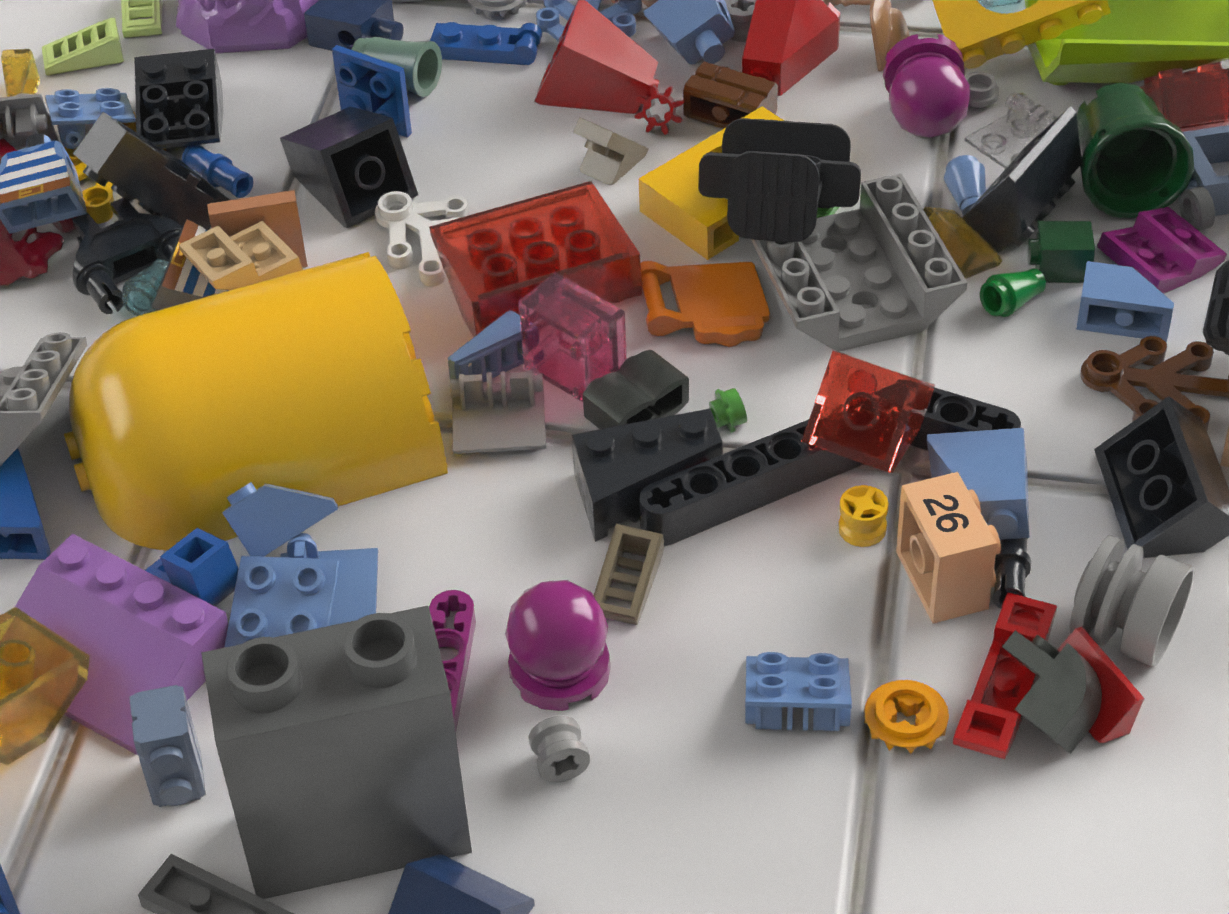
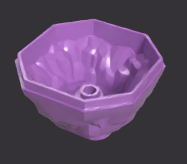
[176,0,318,53]

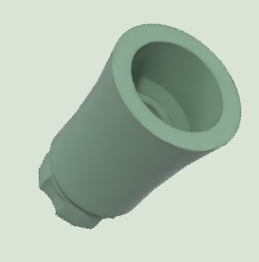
[352,37,442,97]

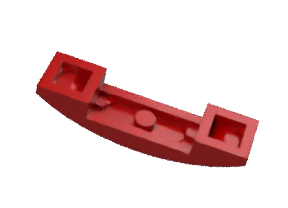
[952,592,1057,759]

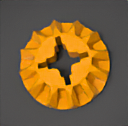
[864,680,949,755]

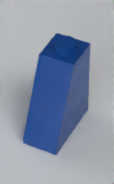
[0,448,51,560]

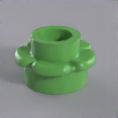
[709,388,747,432]

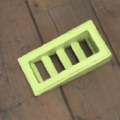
[121,0,163,38]
[42,17,124,75]

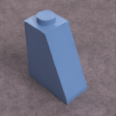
[927,428,1030,540]

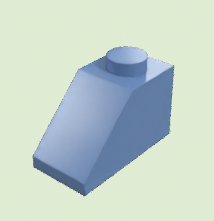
[1076,261,1174,342]
[222,482,338,557]

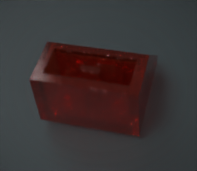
[1140,62,1229,129]

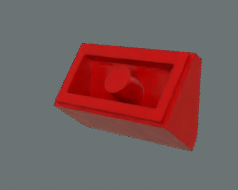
[1057,626,1145,743]

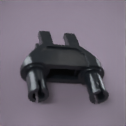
[72,198,183,314]

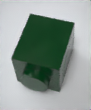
[1027,221,1095,283]

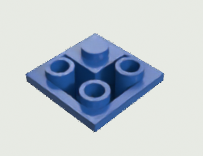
[332,45,412,138]

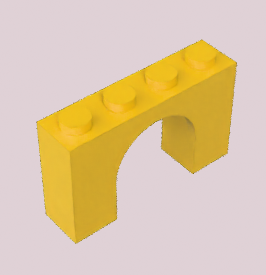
[932,0,1111,69]
[639,106,784,260]

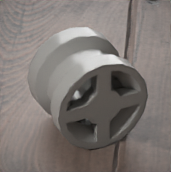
[725,0,756,42]
[528,716,590,782]

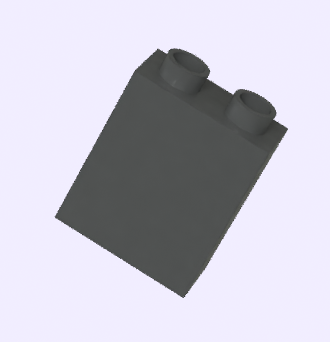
[201,605,472,899]

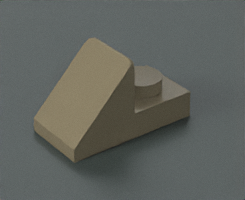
[573,117,649,185]

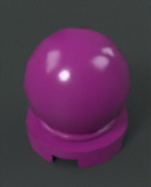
[883,34,970,138]
[505,580,611,711]

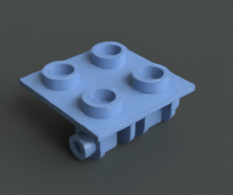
[45,88,136,149]
[280,533,378,626]
[224,556,339,648]
[745,652,852,731]

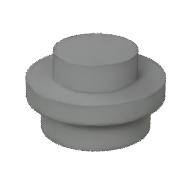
[965,72,999,109]

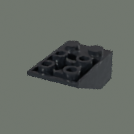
[134,49,223,149]

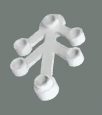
[375,191,510,286]

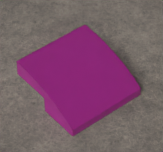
[1097,207,1227,293]

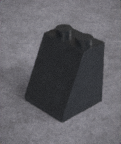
[280,106,419,228]

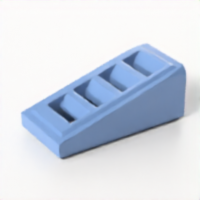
[448,310,537,382]

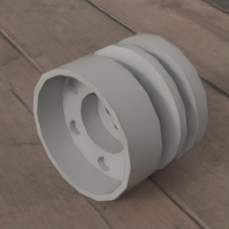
[1069,535,1195,667]

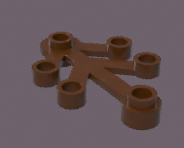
[1080,336,1229,430]

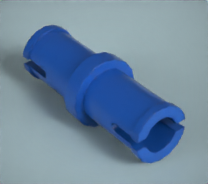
[182,145,254,198]

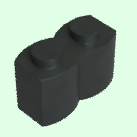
[583,350,689,429]

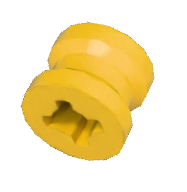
[838,485,889,547]

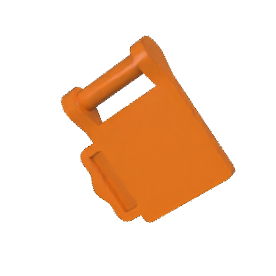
[633,261,770,347]

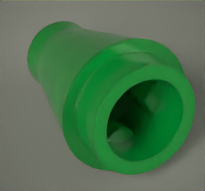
[979,268,1046,317]

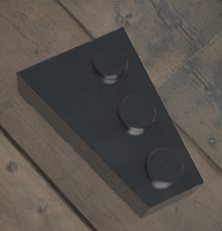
[73,112,230,230]
[571,408,723,542]

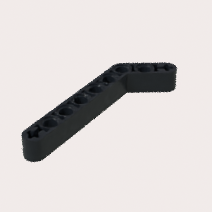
[639,381,1021,546]

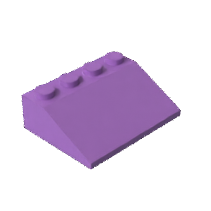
[0,534,229,755]

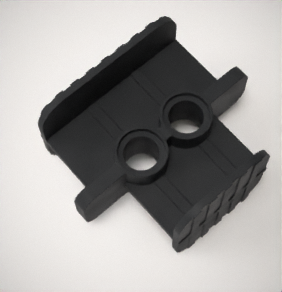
[698,118,861,242]

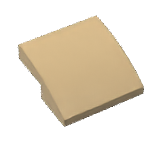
[179,221,303,290]

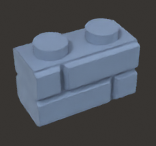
[129,685,206,807]

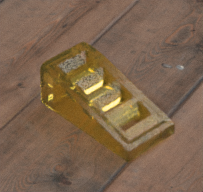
[1,49,40,97]

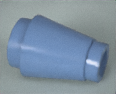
[944,155,986,216]

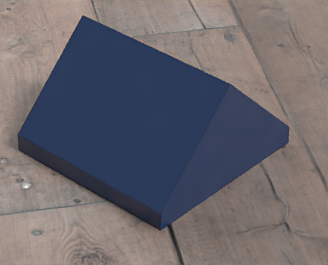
[388,854,535,914]

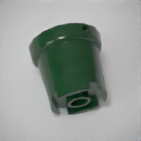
[1077,83,1194,219]

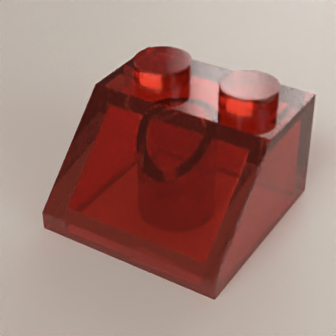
[801,350,935,473]

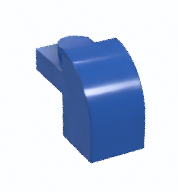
[145,528,239,606]

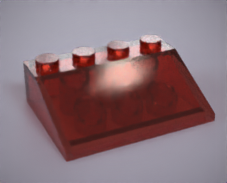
[429,181,642,337]

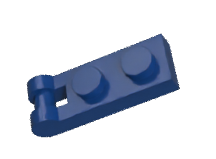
[430,22,543,65]

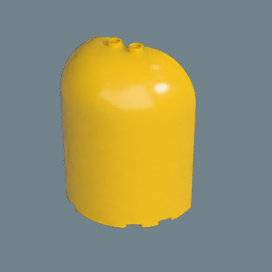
[64,252,448,550]

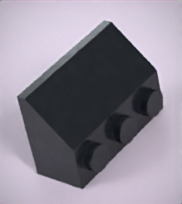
[962,106,1082,254]
[1094,396,1229,558]

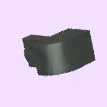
[1002,630,1102,754]

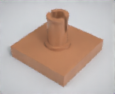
[207,190,308,267]

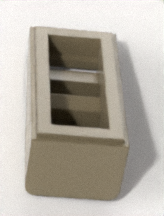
[593,524,664,625]

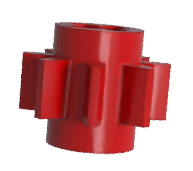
[634,84,685,135]

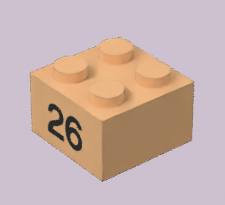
[896,472,1001,623]

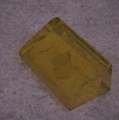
[923,206,1003,279]

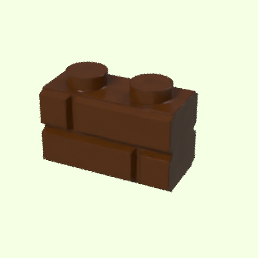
[683,61,778,129]

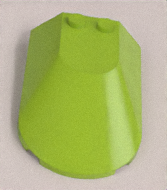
[1025,0,1229,86]

